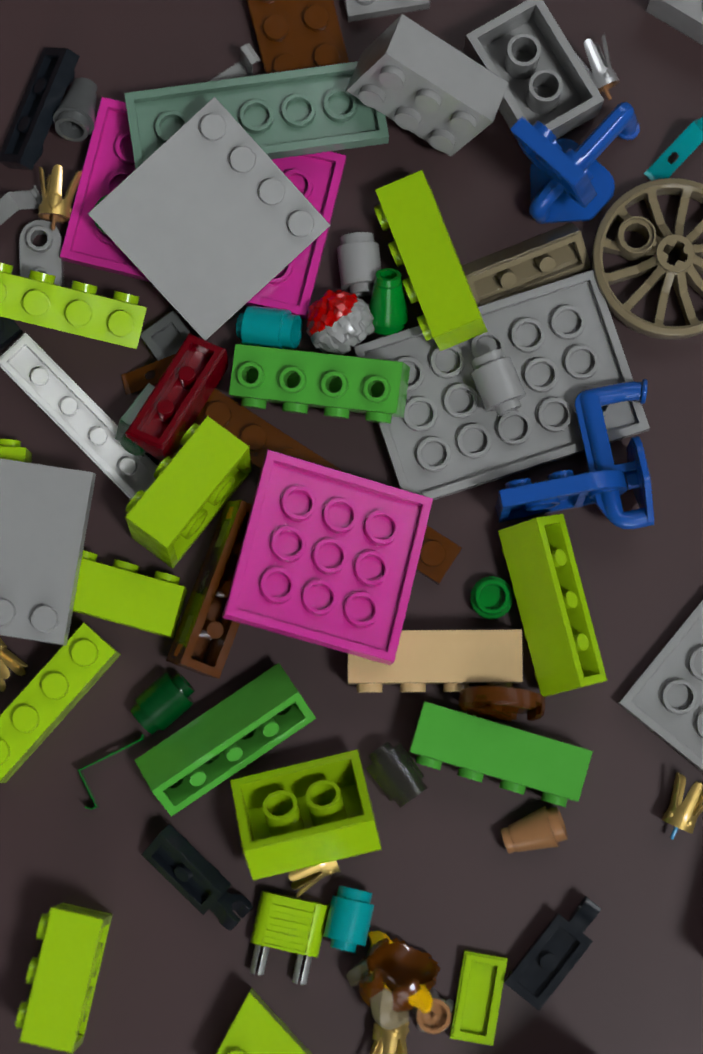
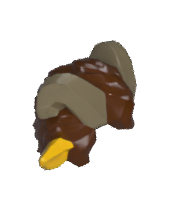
[346,930,440,1030]

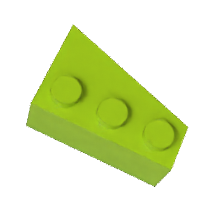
[216,988,313,1054]

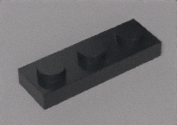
[0,47,80,170]

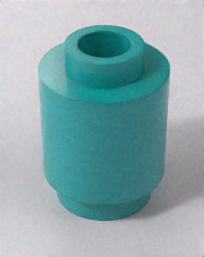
[236,306,302,349]
[323,885,375,953]

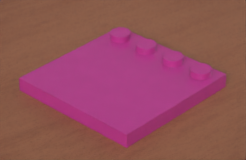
[222,450,433,665]

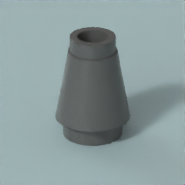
[53,78,97,142]

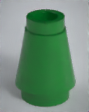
[369,268,409,335]

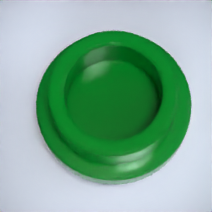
[470,576,513,619]

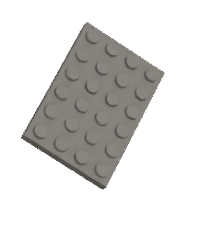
[354,270,650,500]

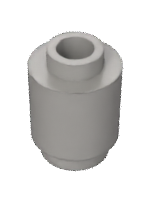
[337,232,381,297]
[471,349,526,416]

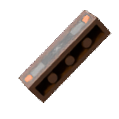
[166,500,252,679]

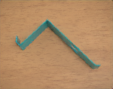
[644,117,703,181]

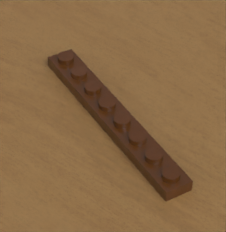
[192,389,462,585]

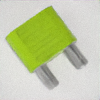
[249,891,329,985]

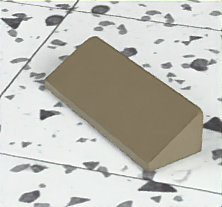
[462,223,592,307]

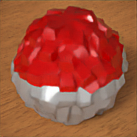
[306,289,375,355]

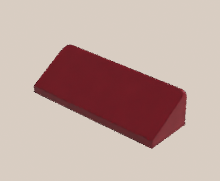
[125,334,229,462]

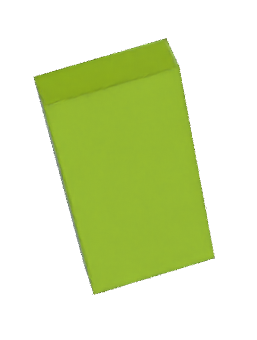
[449,950,508,1046]

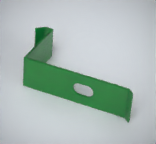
[78,734,145,810]

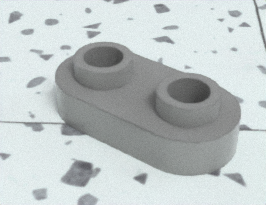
[19,220,64,287]

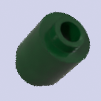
[130,671,195,735]

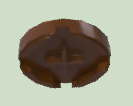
[458,686,546,722]

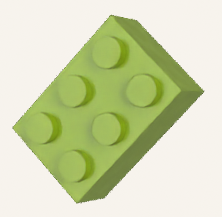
[126,416,252,569]
[230,749,382,880]
[16,902,113,1053]

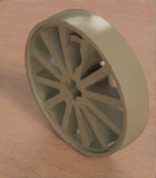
[592,178,703,340]

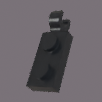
[141,824,253,931]
[504,896,602,1011]

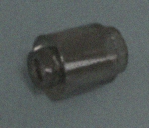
[366,741,428,808]

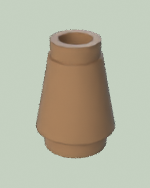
[501,805,568,854]

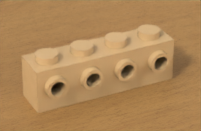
[348,630,523,693]

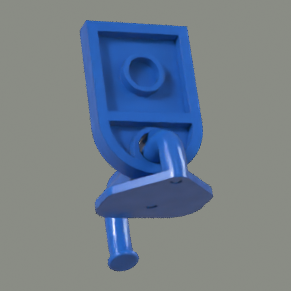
[510,102,640,224]
[495,379,655,529]

